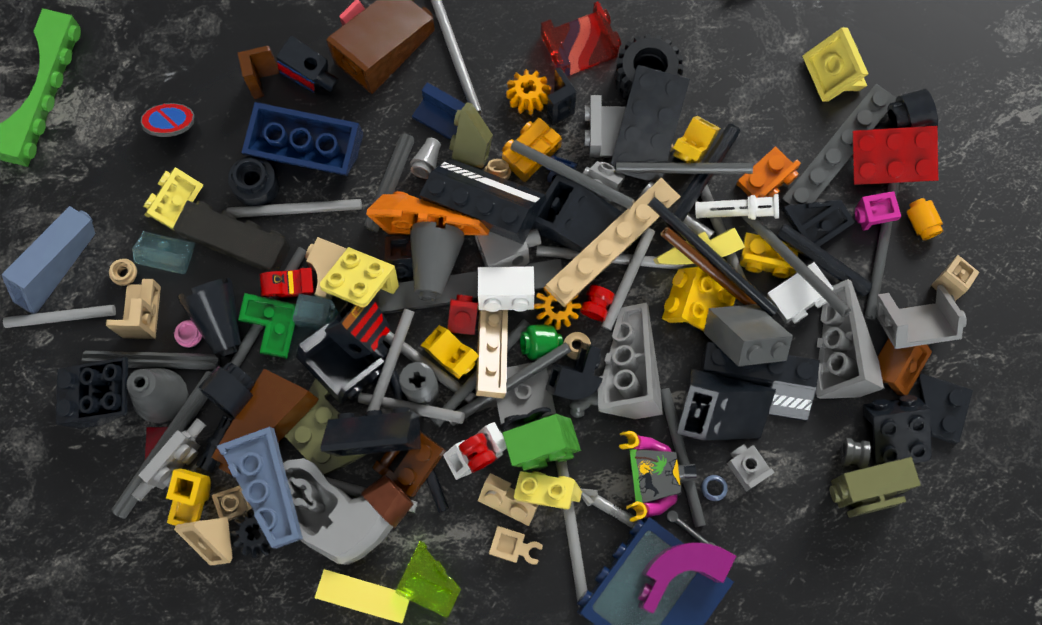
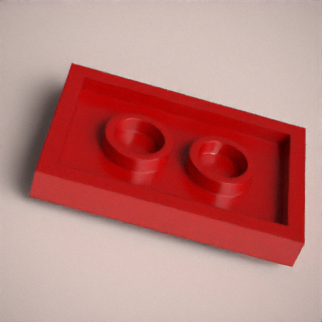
[852,126,938,185]

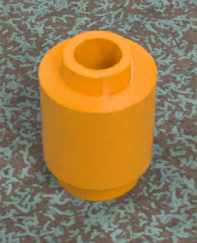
[906,198,943,240]

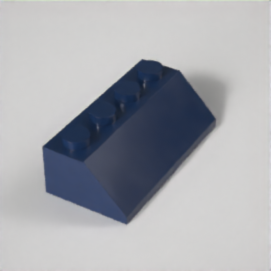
[241,102,364,176]

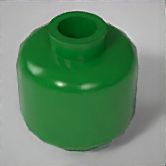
[520,324,563,361]

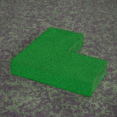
[238,293,299,359]

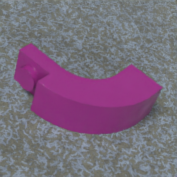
[637,543,736,614]

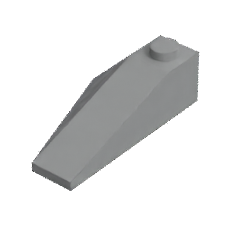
[816,279,884,399]
[598,303,663,419]

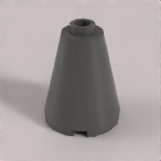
[410,222,464,302]
[127,368,189,424]

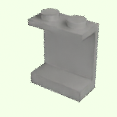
[876,285,967,349]

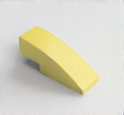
[653,228,745,265]
[315,569,411,624]

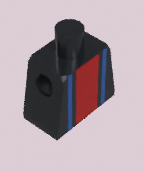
[277,36,339,93]

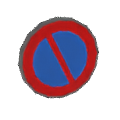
[140,103,195,137]

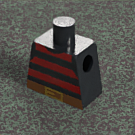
[324,299,390,361]

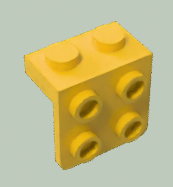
[662,267,736,331]

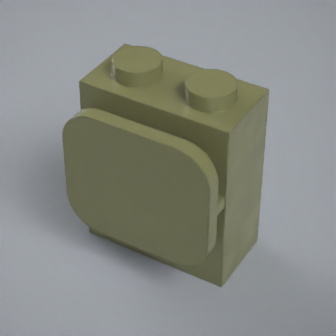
[829,457,921,518]

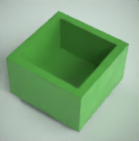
[503,414,581,472]

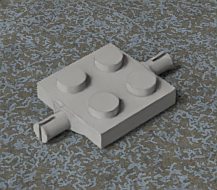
[132,418,206,501]

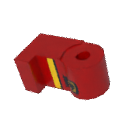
[260,267,313,298]

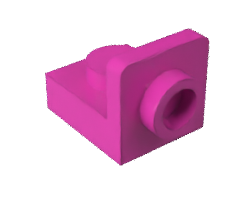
[855,191,901,231]

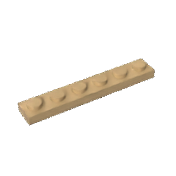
[545,178,680,307]

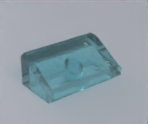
[132,231,195,274]

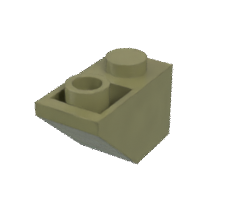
[449,102,493,168]

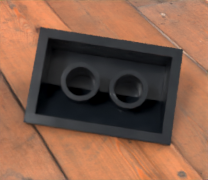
[321,407,421,457]

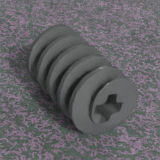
[399,362,439,405]

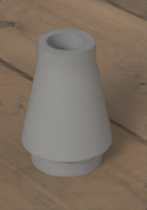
[410,138,441,179]

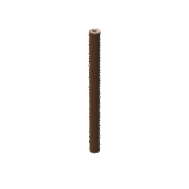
[661,227,762,309]

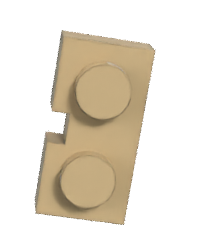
[478,473,539,526]

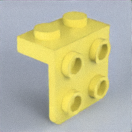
[320,247,399,307]

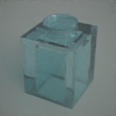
[292,294,338,330]

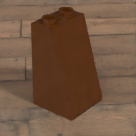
[326,0,435,94]

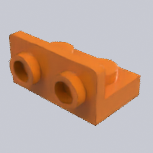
[736,146,801,198]

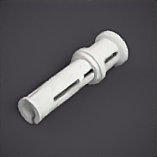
[695,194,779,220]

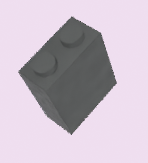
[704,304,793,366]

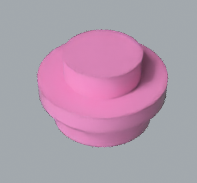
[174,320,202,348]

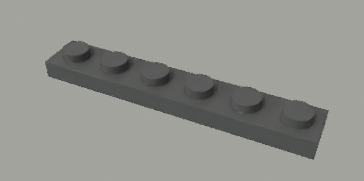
[780,84,896,206]

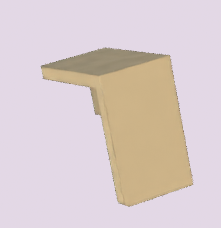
[106,279,161,339]

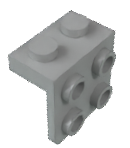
[584,95,626,158]

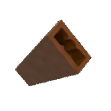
[211,369,319,476]

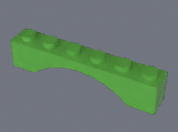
[0,8,81,167]

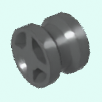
[840,438,870,469]

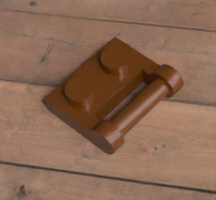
[372,431,446,497]

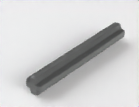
[364,133,414,232]

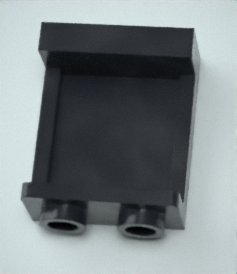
[296,321,385,405]

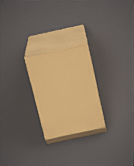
[931,255,979,301]
[174,517,233,566]

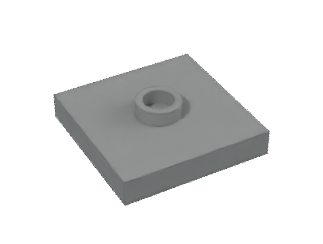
[496,362,556,424]

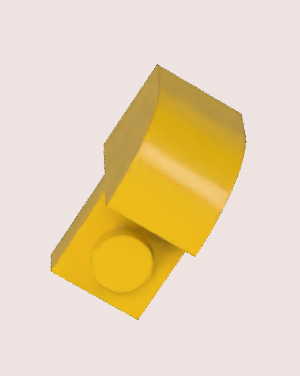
[673,116,721,163]
[420,325,479,379]
[166,468,211,526]

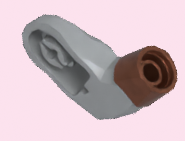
[283,458,414,565]

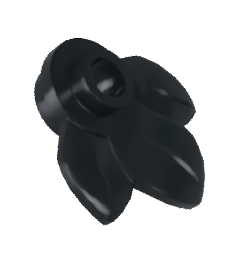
[500,407,551,432]

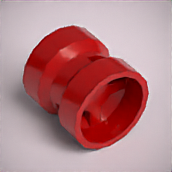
[580,285,615,322]
[458,433,497,472]

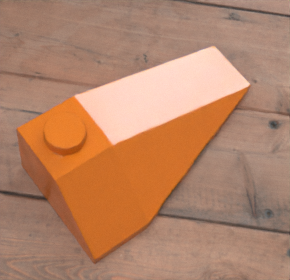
[366,191,489,236]

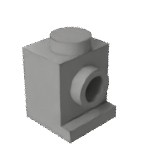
[727,445,774,492]

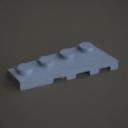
[217,427,303,548]

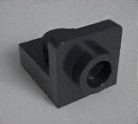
[385,235,413,278]

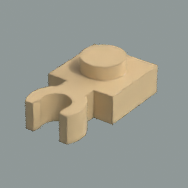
[489,526,543,565]

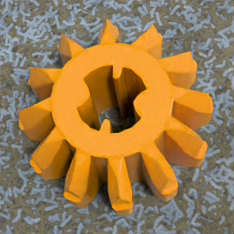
[506,69,551,115]
[534,286,581,330]

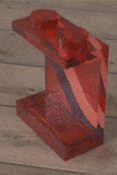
[541,1,621,76]

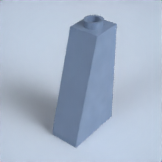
[1,206,95,314]

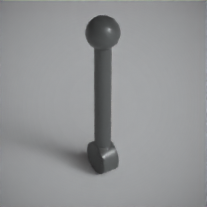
[666,511,716,546]

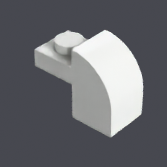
[443,422,507,480]

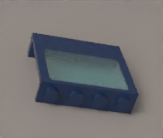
[577,517,734,625]

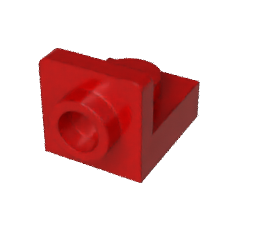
[447,294,478,335]

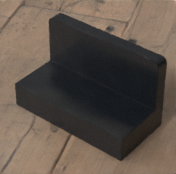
[547,67,577,126]

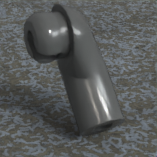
[569,391,598,418]

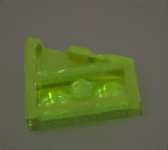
[395,541,461,618]

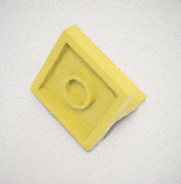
[803,27,869,102]

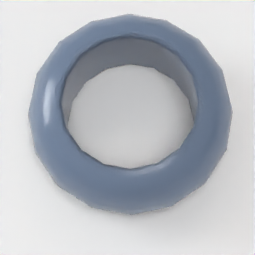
[701,475,728,501]

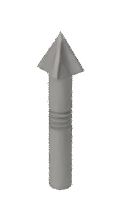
[580,488,651,537]

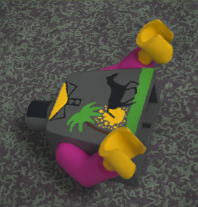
[619,431,697,522]

